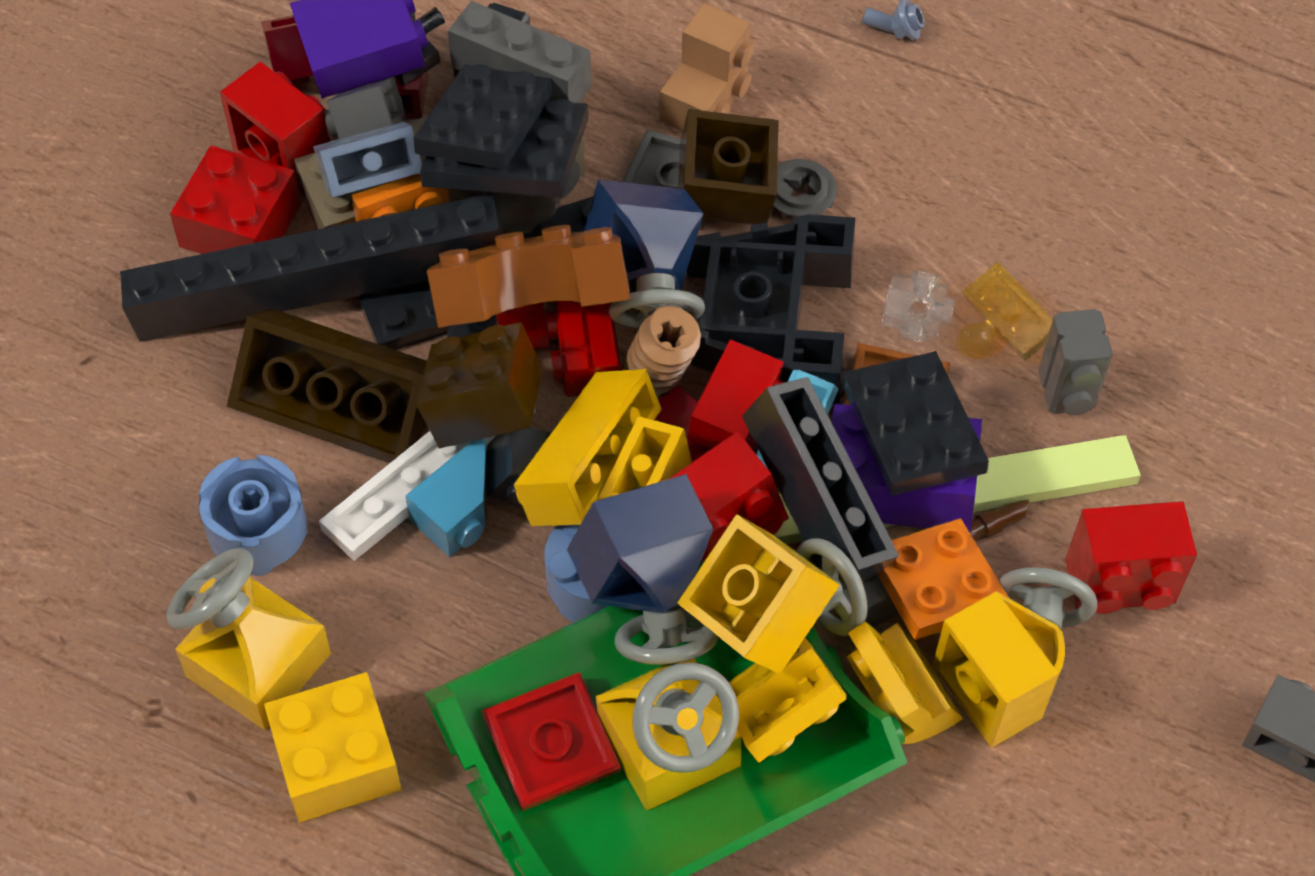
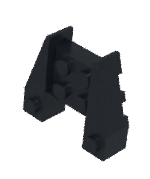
[687,214,856,405]

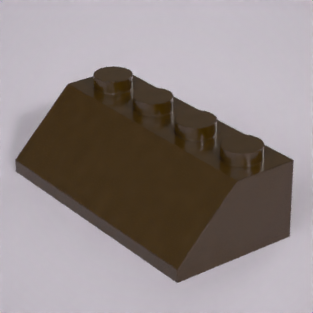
[226,308,427,463]

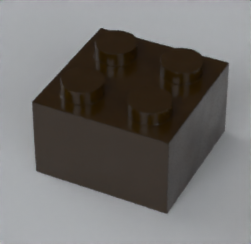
[678,109,779,225]
[415,322,543,449]

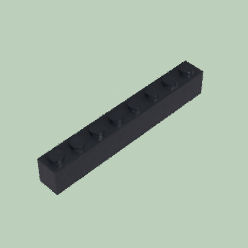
[120,193,503,342]

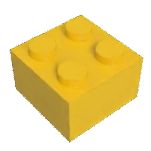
[264,672,402,823]

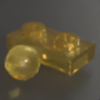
[956,262,1053,361]

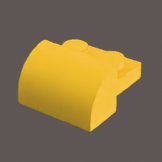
[846,621,964,744]
[716,637,847,763]

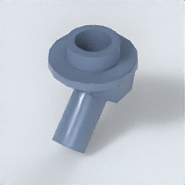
[861,0,925,40]

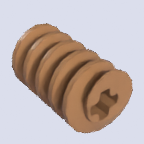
[622,306,701,396]

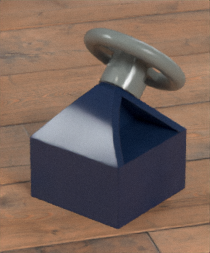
[584,179,705,328]
[567,474,719,665]

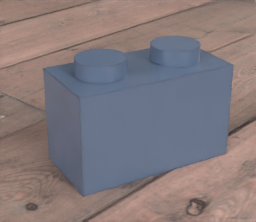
[313,122,422,197]

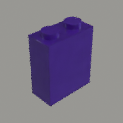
[289,0,428,99]

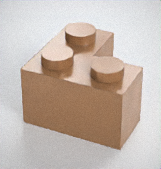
[659,3,754,131]

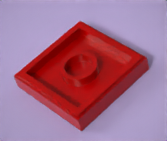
[482,672,621,812]

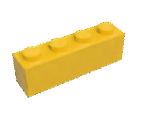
[514,369,661,526]

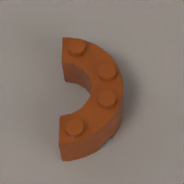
[427,225,631,328]

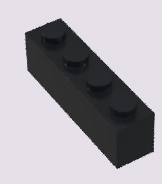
[742,377,899,590]

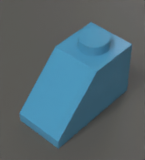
[405,439,488,557]

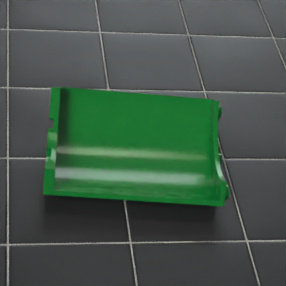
[424,560,908,876]

